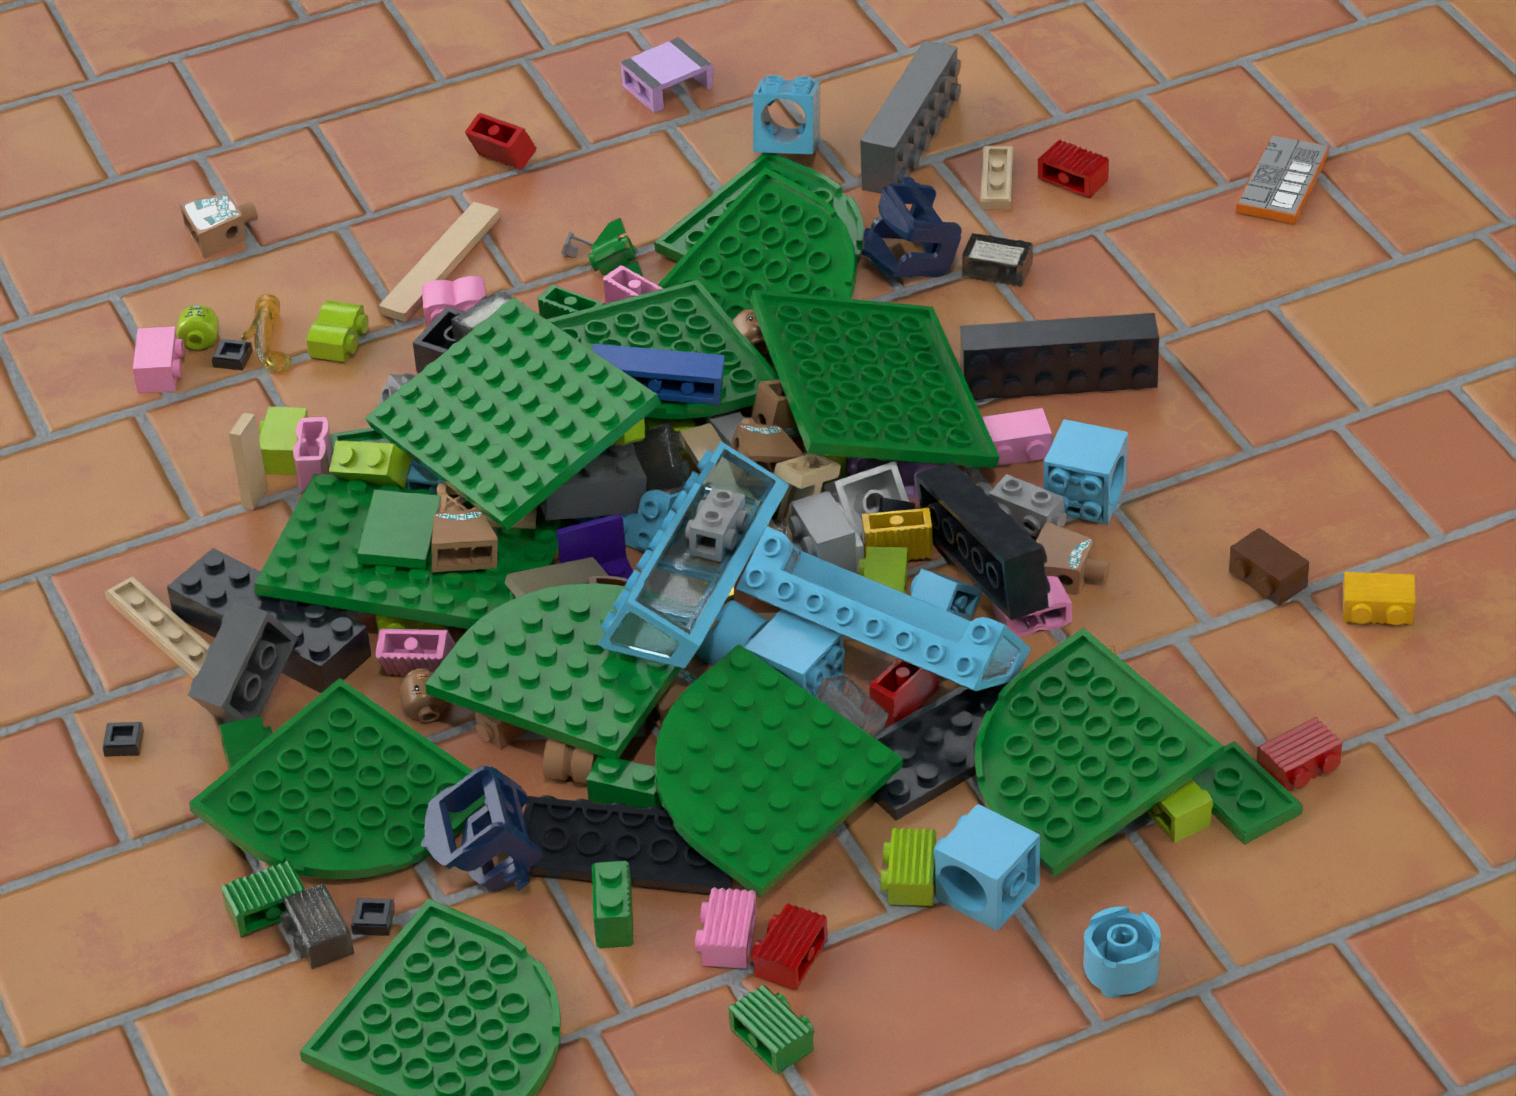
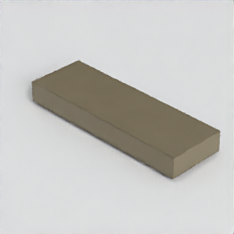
[505,557,609,598]

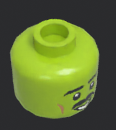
[177,305,219,350]

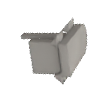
[561,232,593,258]

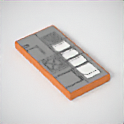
[1236,134,1330,224]

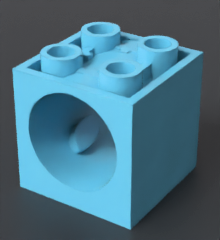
[753,75,820,154]
[1043,419,1128,525]
[745,609,846,704]
[933,804,1040,931]

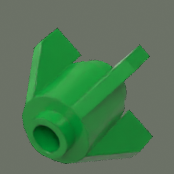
[588,218,643,276]

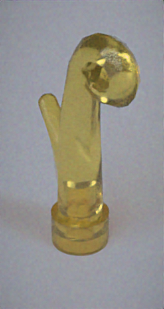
[241,294,292,373]

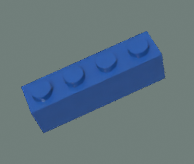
[592,344,725,405]

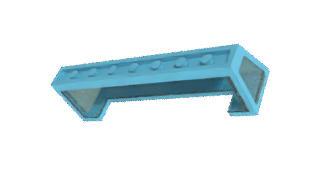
[598,441,790,668]

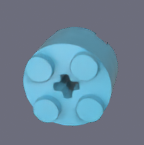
[696,600,770,667]
[1083,906,1161,998]

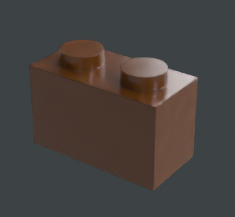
[1229,528,1309,606]

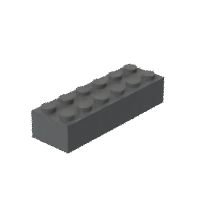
[860,41,961,194]

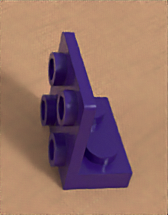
[556,514,633,579]

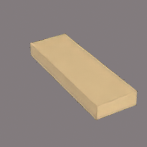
[980,146,1014,210]
[229,412,268,510]

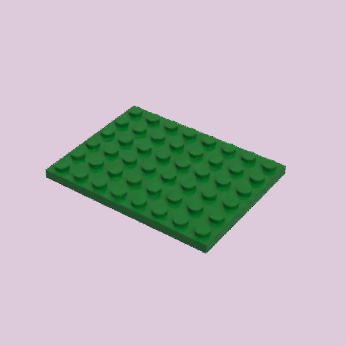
[750,290,1000,468]
[365,298,661,530]
[254,474,572,629]

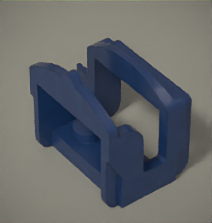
[862,177,962,278]
[421,765,542,892]

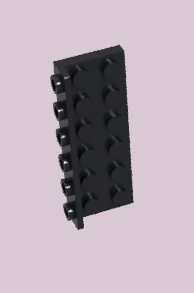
[871,669,1009,821]
[523,795,733,894]

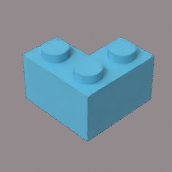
[910,568,982,621]

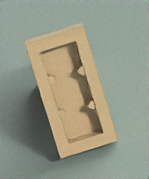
[774,453,841,542]

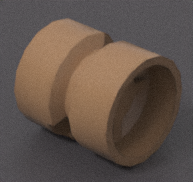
[543,737,598,784]

